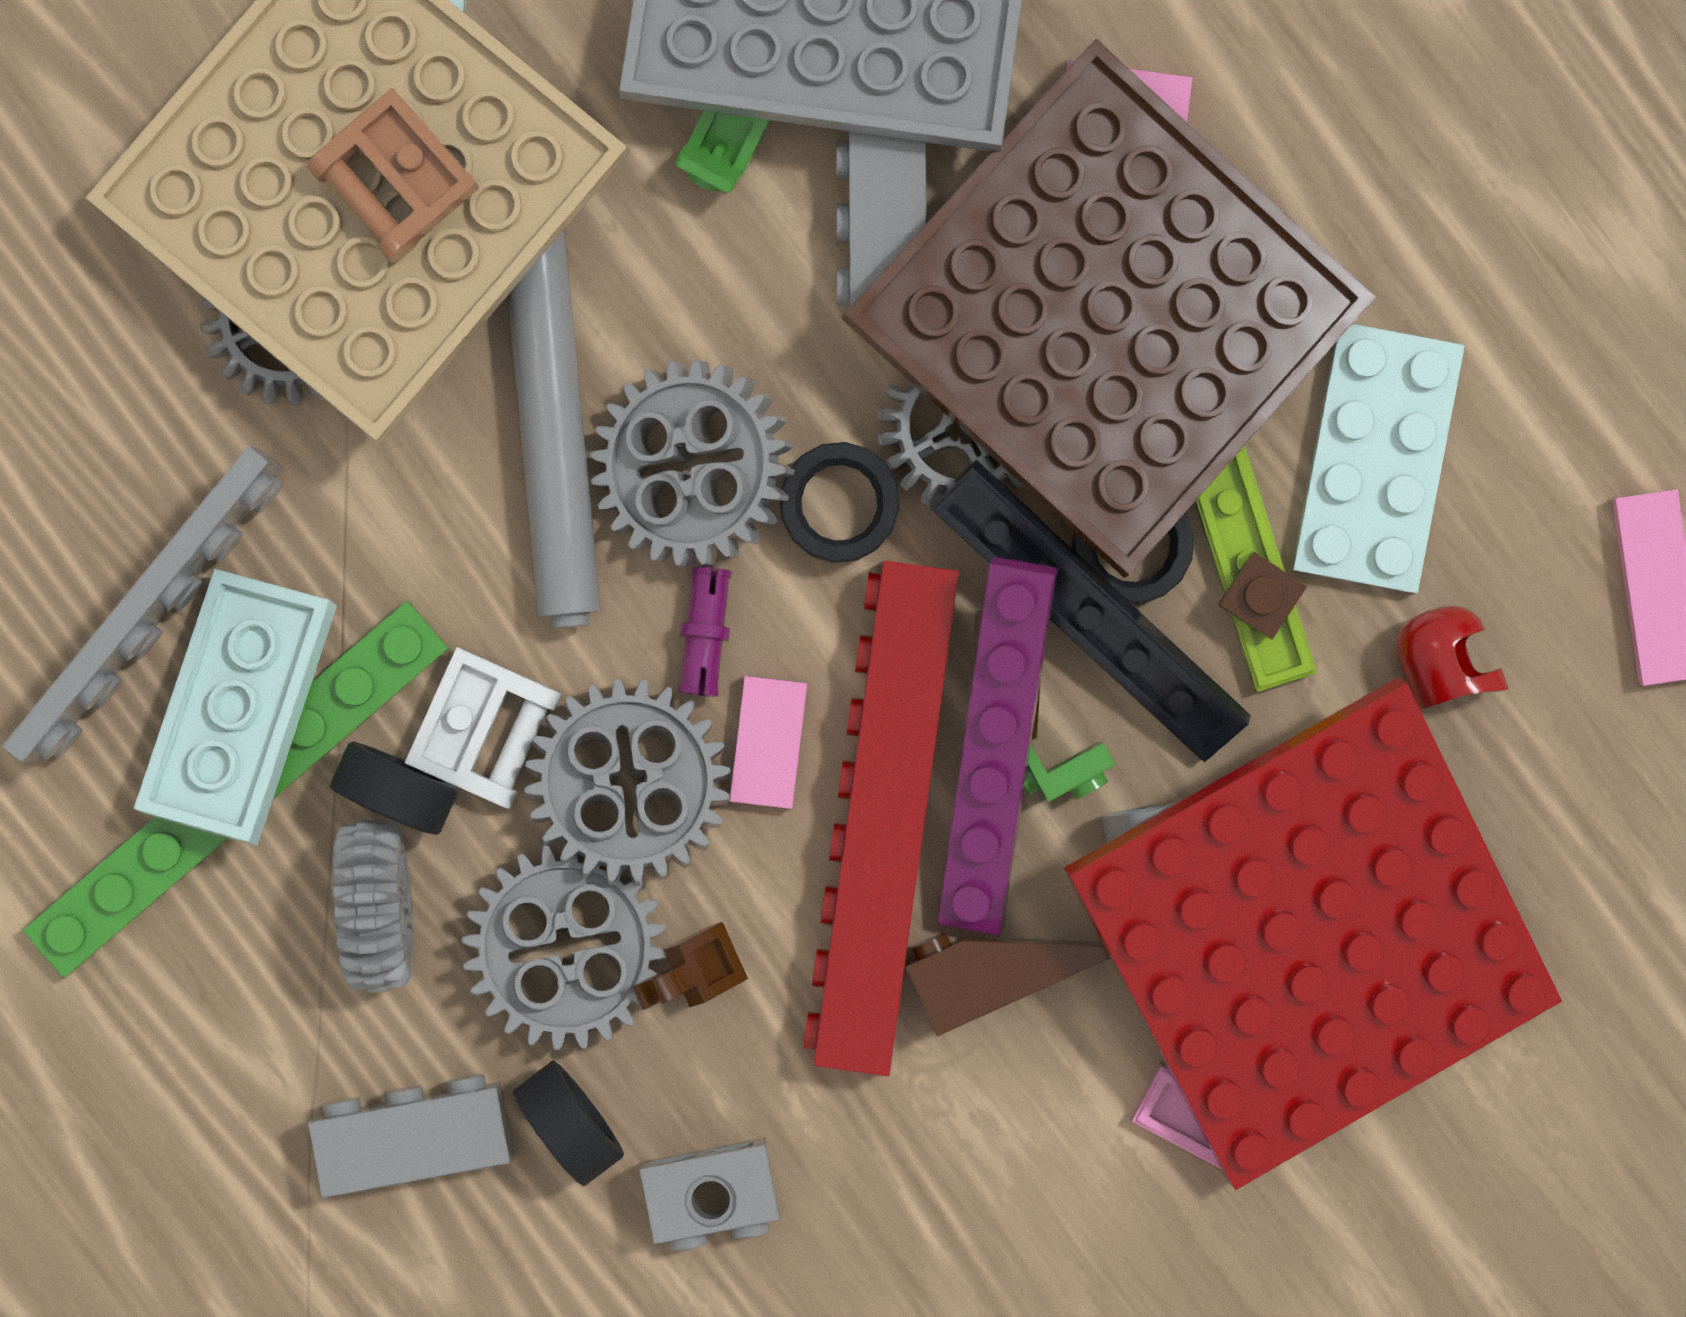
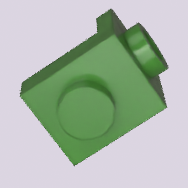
[675,111,771,193]
[1024,742,1115,802]

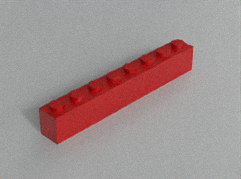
[803,560,959,1077]

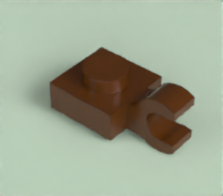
[632,922,748,1010]

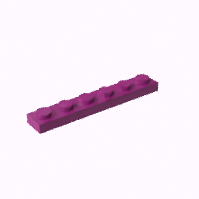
[938,557,1057,936]

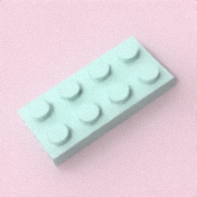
[1291,324,1465,594]
[134,569,337,847]

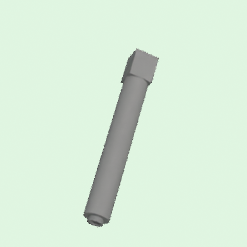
[507,228,601,628]

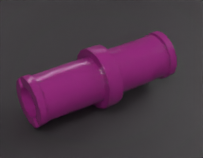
[678,567,732,697]

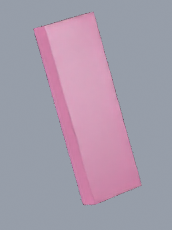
[1612,489,1686,686]

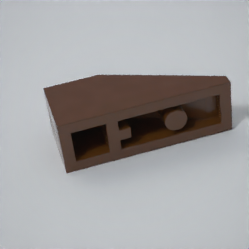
[905,932,1110,1037]

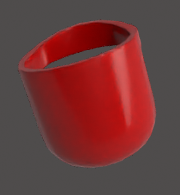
[1396,606,1509,710]

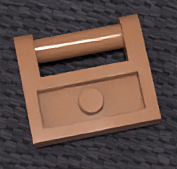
[307,87,479,263]

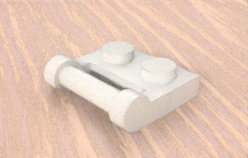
[405,647,562,809]

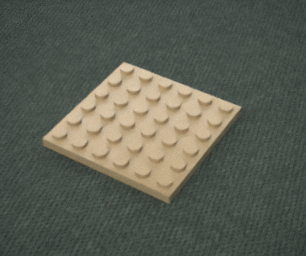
[85,0,629,445]

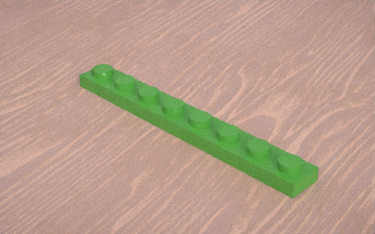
[22,601,450,978]

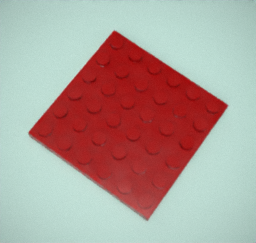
[1063,677,1562,1191]

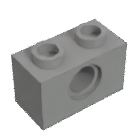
[639,1138,780,1251]

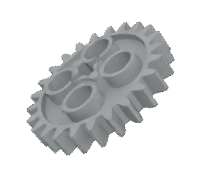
[590,360,794,567]
[524,679,730,886]
[462,846,666,1050]

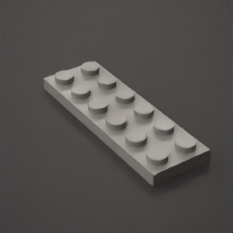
[2,445,285,763]

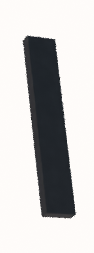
[930,460,1251,763]

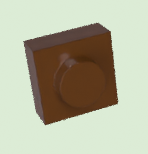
[1217,552,1307,640]

